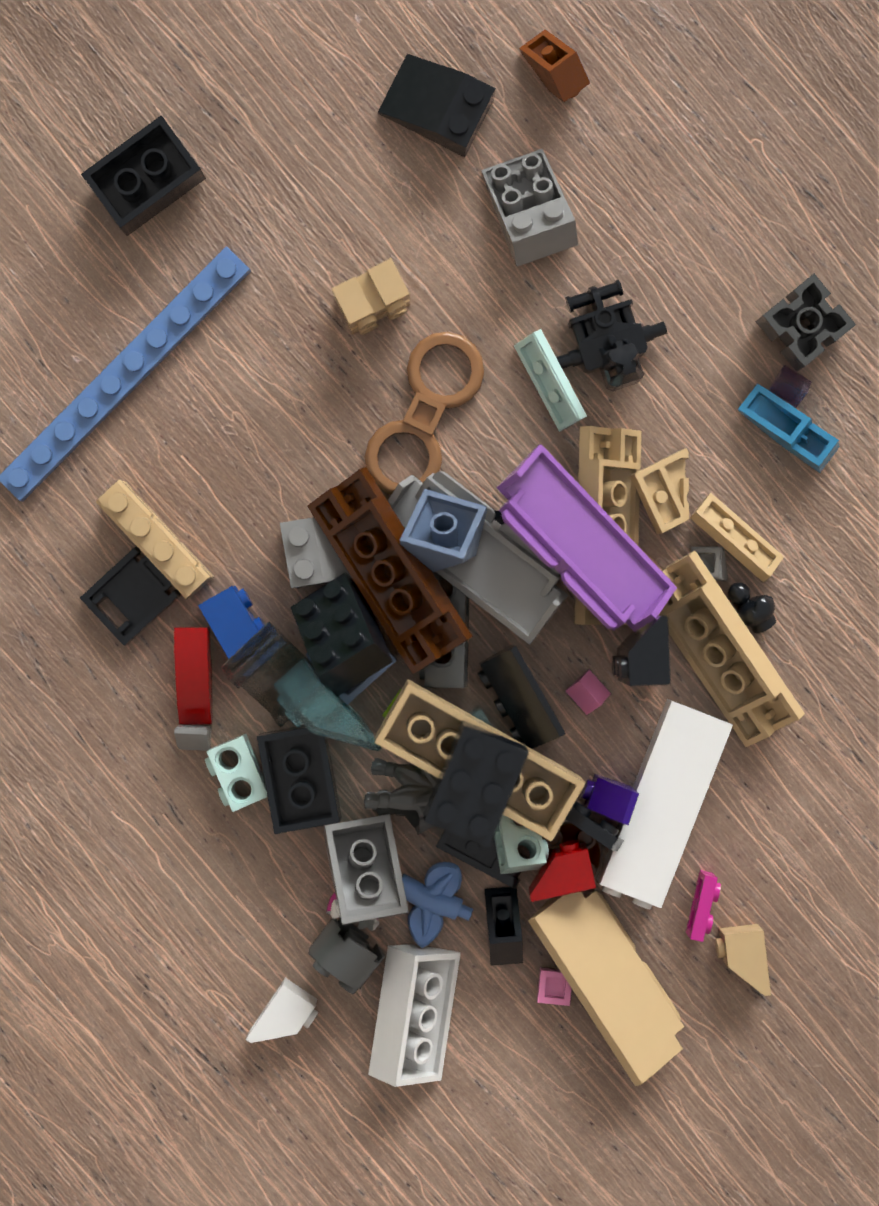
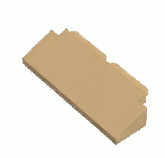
[528,891,684,1086]

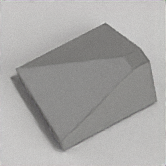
[691,547,728,581]

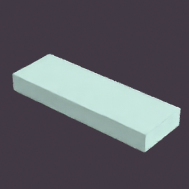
[514,329,587,432]

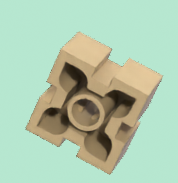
[331,258,410,335]

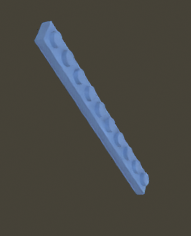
[0,246,251,502]

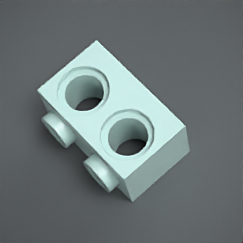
[205,734,268,812]
[494,815,549,874]

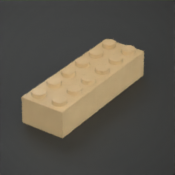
[374,679,585,842]

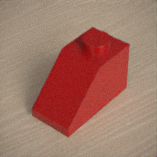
[529,840,596,902]

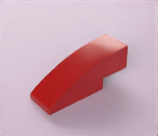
[174,627,212,724]

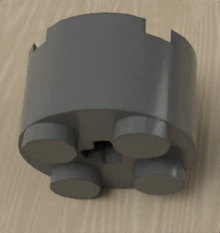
[308,918,385,994]

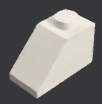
[246,978,318,1043]

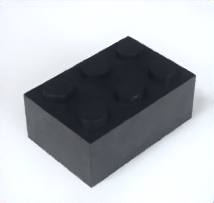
[81,115,206,236]
[290,573,393,697]
[423,720,529,848]
[257,722,342,834]

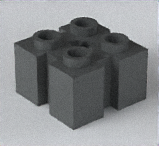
[755,273,856,372]

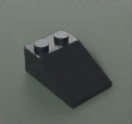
[378,54,496,157]

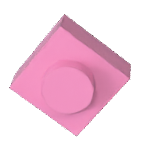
[537,967,572,1006]

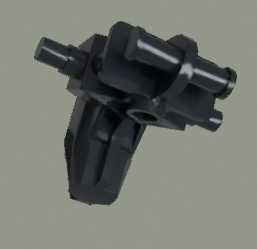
[556,280,667,392]

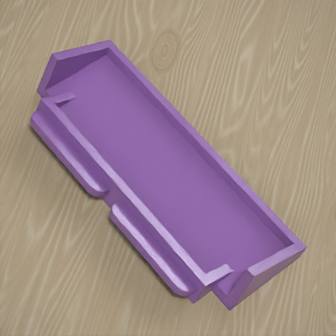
[497,444,677,632]

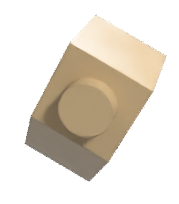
[715,924,771,996]

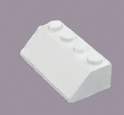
[368,944,461,1087]

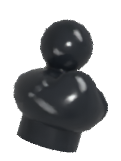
[728,582,777,634]

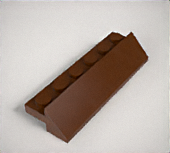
[307,467,473,674]

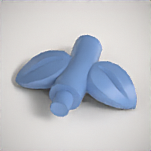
[402,862,473,948]

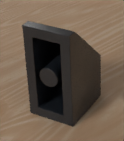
[484,887,523,966]

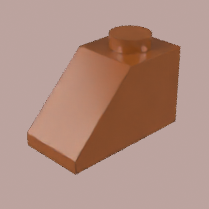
[519,29,590,102]

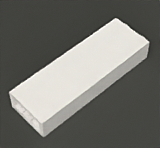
[597,699,733,910]

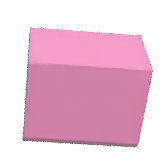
[565,670,611,715]

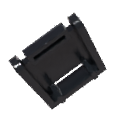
[80,546,182,646]

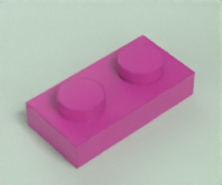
[685,870,721,942]

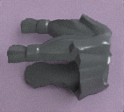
[364,758,438,835]

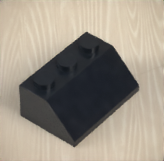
[612,615,671,686]
[478,644,566,749]

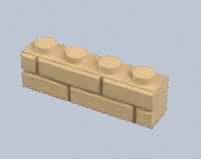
[96,479,214,599]

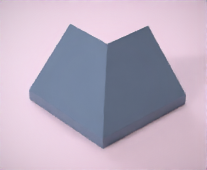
[400,489,487,572]

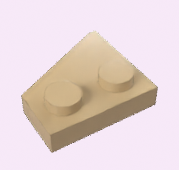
[630,448,689,534]

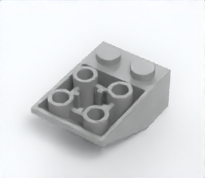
[481,149,578,267]

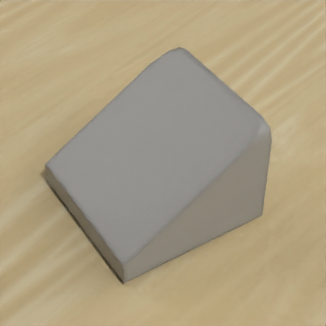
[174,724,212,751]

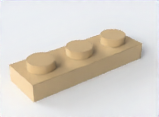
[690,493,784,582]

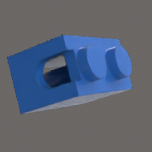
[198,586,269,663]

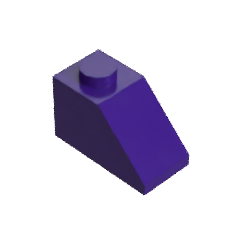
[581,774,639,825]

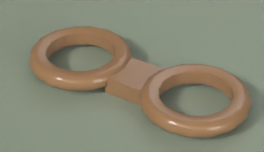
[364,331,484,495]

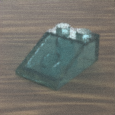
[274,658,383,751]

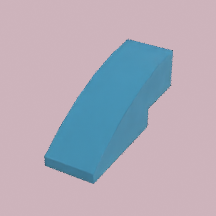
[738,383,840,473]

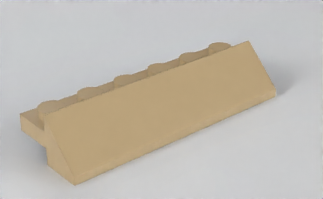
[574,426,641,625]
[659,550,805,747]

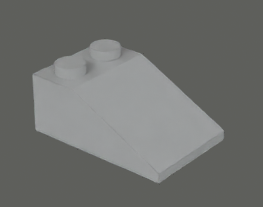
[280,517,352,588]
[323,814,409,925]

